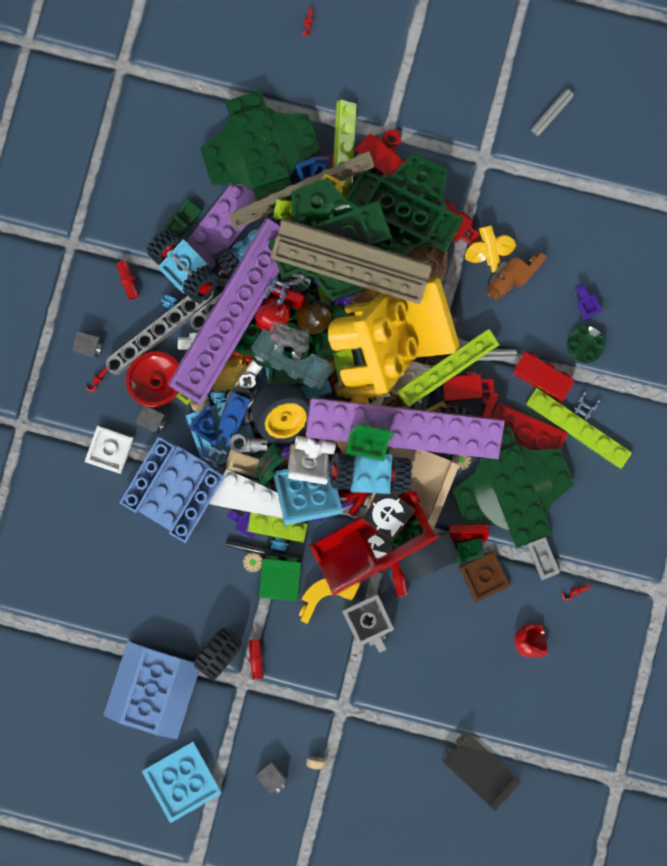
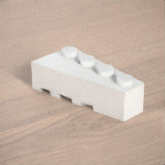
[209,469,283,519]

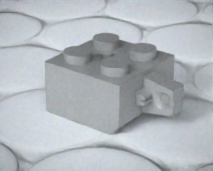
[342,594,394,653]

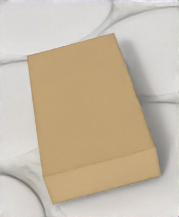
[225,450,260,478]

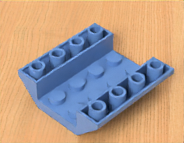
[120,437,225,543]
[103,641,199,739]

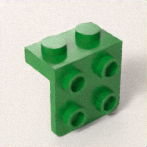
[345,423,394,462]
[259,555,301,601]

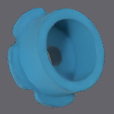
[160,295,179,309]
[209,390,227,404]
[271,537,289,552]

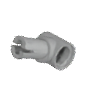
[230,434,270,453]

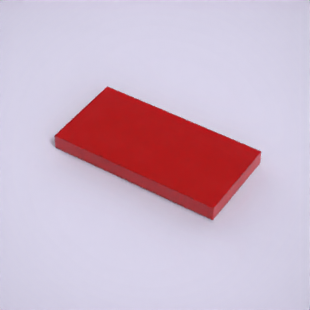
[490,402,568,450]

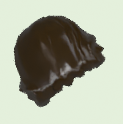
[297,299,332,335]

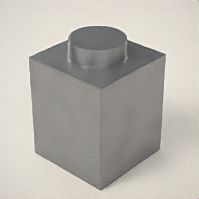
[72,332,103,358]
[135,406,167,434]
[256,761,287,794]

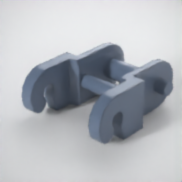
[263,277,290,305]
[574,391,601,420]
[203,446,229,472]

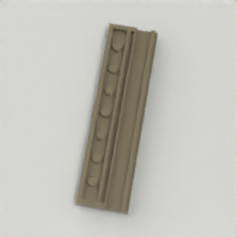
[271,218,433,305]

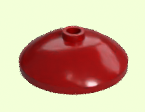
[126,352,179,407]

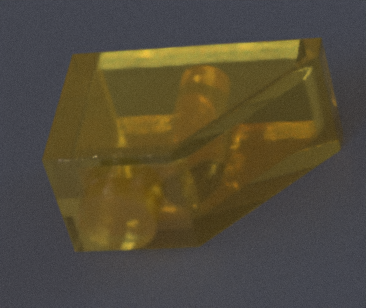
[212,355,247,392]

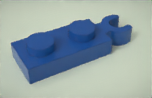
[216,392,251,447]

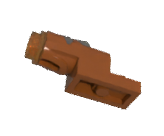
[486,252,547,301]

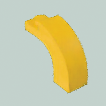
[299,579,360,624]

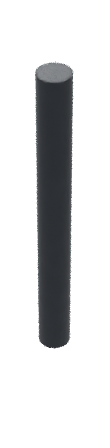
[225,539,302,563]

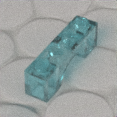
[251,329,332,389]

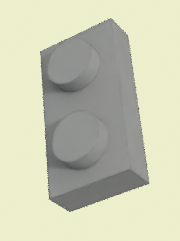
[527,537,560,580]

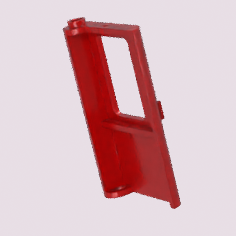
[309,489,438,596]

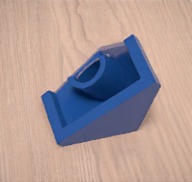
[295,157,331,182]
[188,406,217,446]

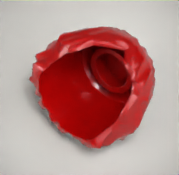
[255,298,291,333]
[514,623,548,658]

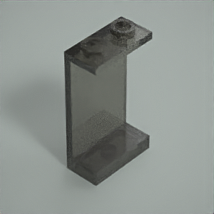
[442,732,521,811]

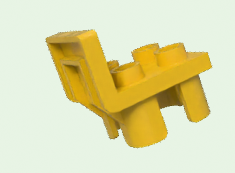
[328,278,459,394]

